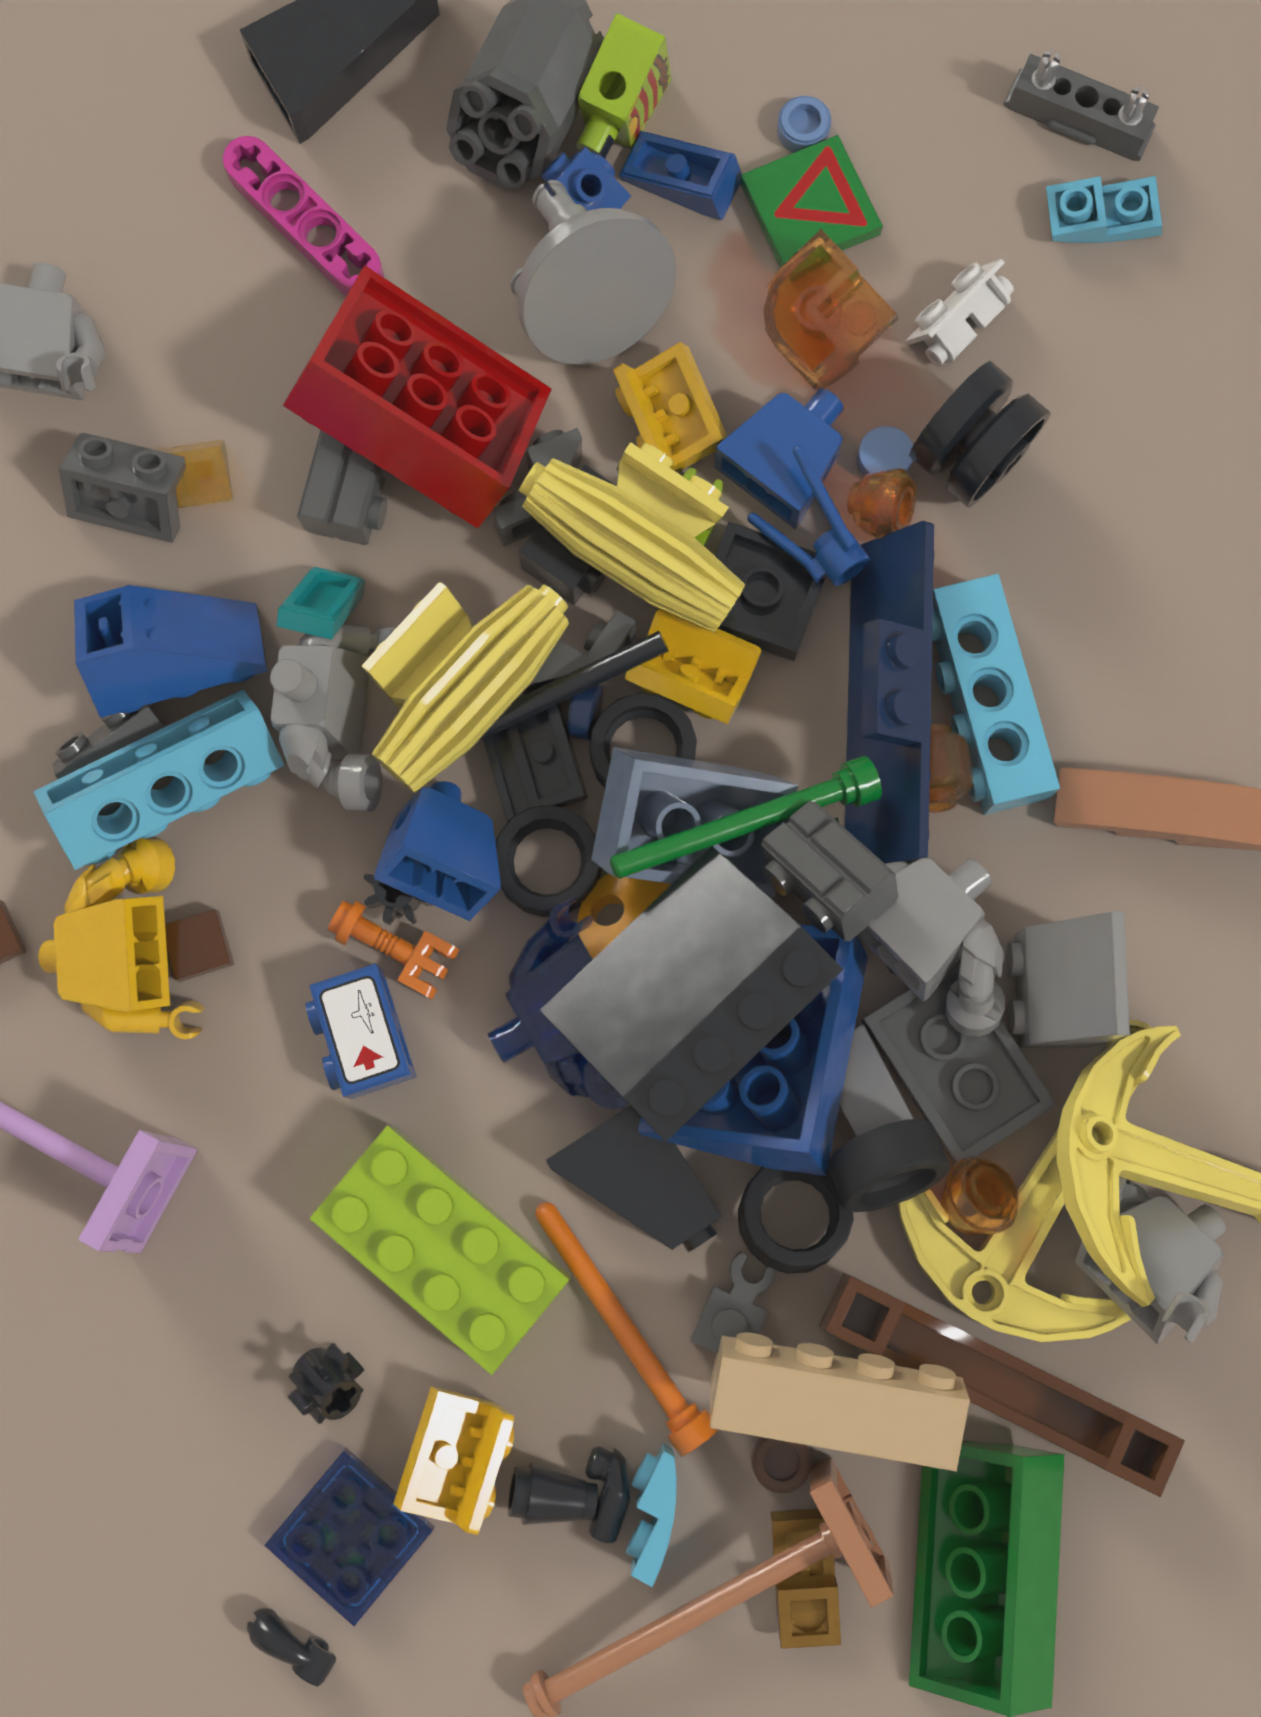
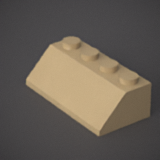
[710,1332,970,1472]

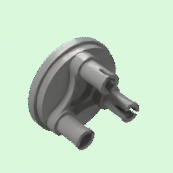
[510,180,676,365]

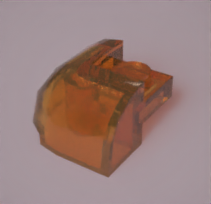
[763,229,899,390]

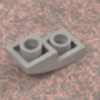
[840,1025,913,1137]

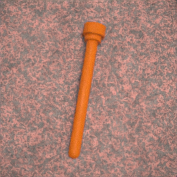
[535,1202,718,1457]

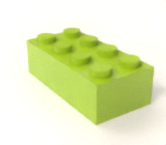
[309,1125,572,1375]

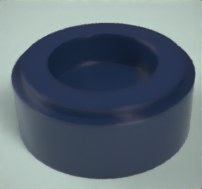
[567,685,603,740]

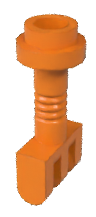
[327,900,460,1000]

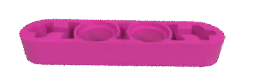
[223,136,384,295]

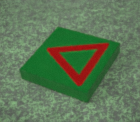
[740,135,883,275]

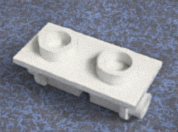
[905,259,1014,366]

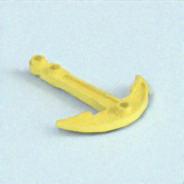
[897,1020,1151,1342]
[1056,1026,1261,1307]

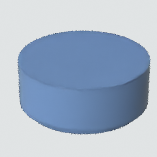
[777,96,831,153]
[857,426,913,485]

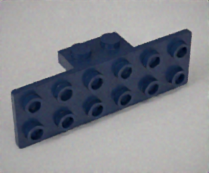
[845,521,935,864]

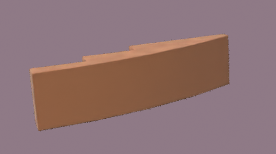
[1054,767,1261,851]

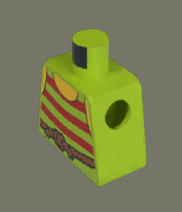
[576,13,672,159]

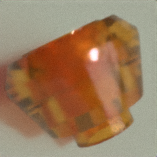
[847,468,916,539]
[941,1157,1019,1235]

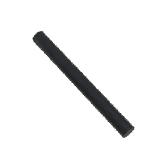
[478,631,669,742]

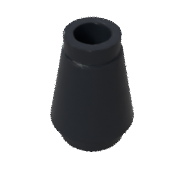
[508,1462,598,1525]

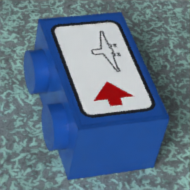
[305,964,417,1099]

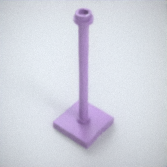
[0,1101,198,1253]

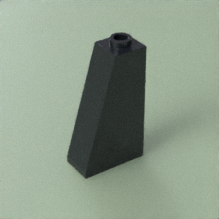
[240,0,440,144]

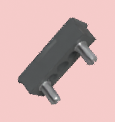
[1004,50,1159,161]

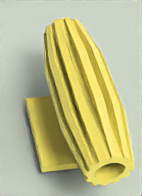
[519,442,745,632]
[362,582,569,793]

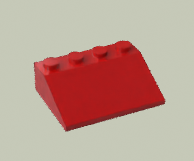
[282,265,552,529]

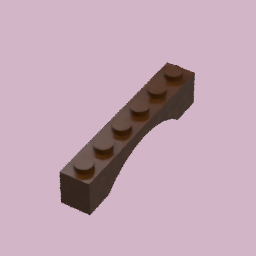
[819,1272,1185,1498]

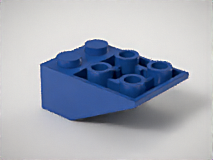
[74,585,268,718]

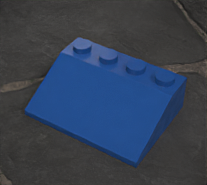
[638,924,868,1176]

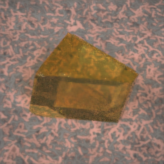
[167,440,233,509]

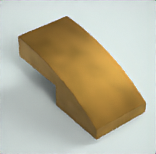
[770,1509,841,1649]

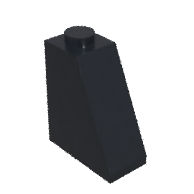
[546,1106,722,1252]

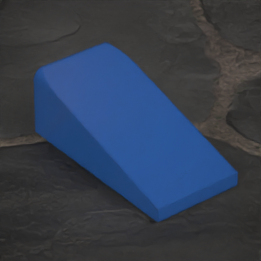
[619,131,742,220]

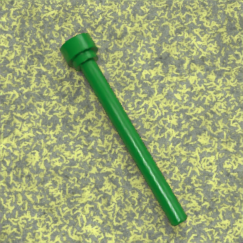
[610,756,882,879]

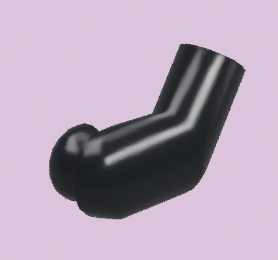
[585,1446,630,1543]

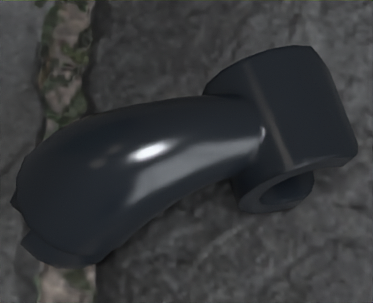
[247,1608,337,1687]

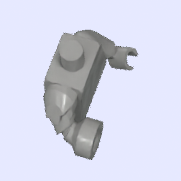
[0,263,106,400]
[270,625,397,812]
[857,857,1005,1037]
[1075,1143,1226,1344]

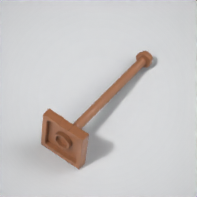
[523,1456,894,1717]

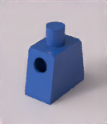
[714,388,844,530]
[374,781,501,921]

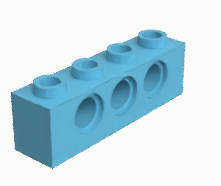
[932,573,1060,815]
[33,689,285,870]

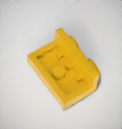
[613,342,728,473]
[624,608,761,725]
[393,1386,514,1535]

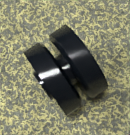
[909,361,1051,508]

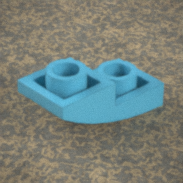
[1046,176,1162,243]
[626,1443,677,1587]

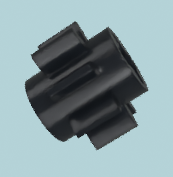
[364,874,433,926]
[288,1343,364,1424]

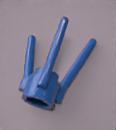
[747,445,871,586]

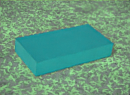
[276,566,365,640]

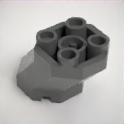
[446,0,604,189]

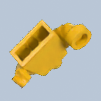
[38,837,205,1040]

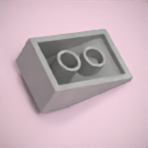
[1006,911,1130,1048]

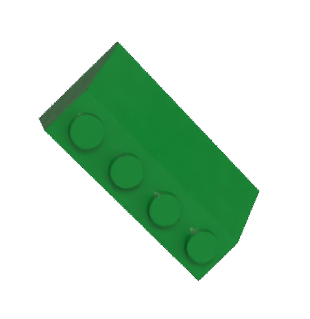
[909,1440,1065,1717]

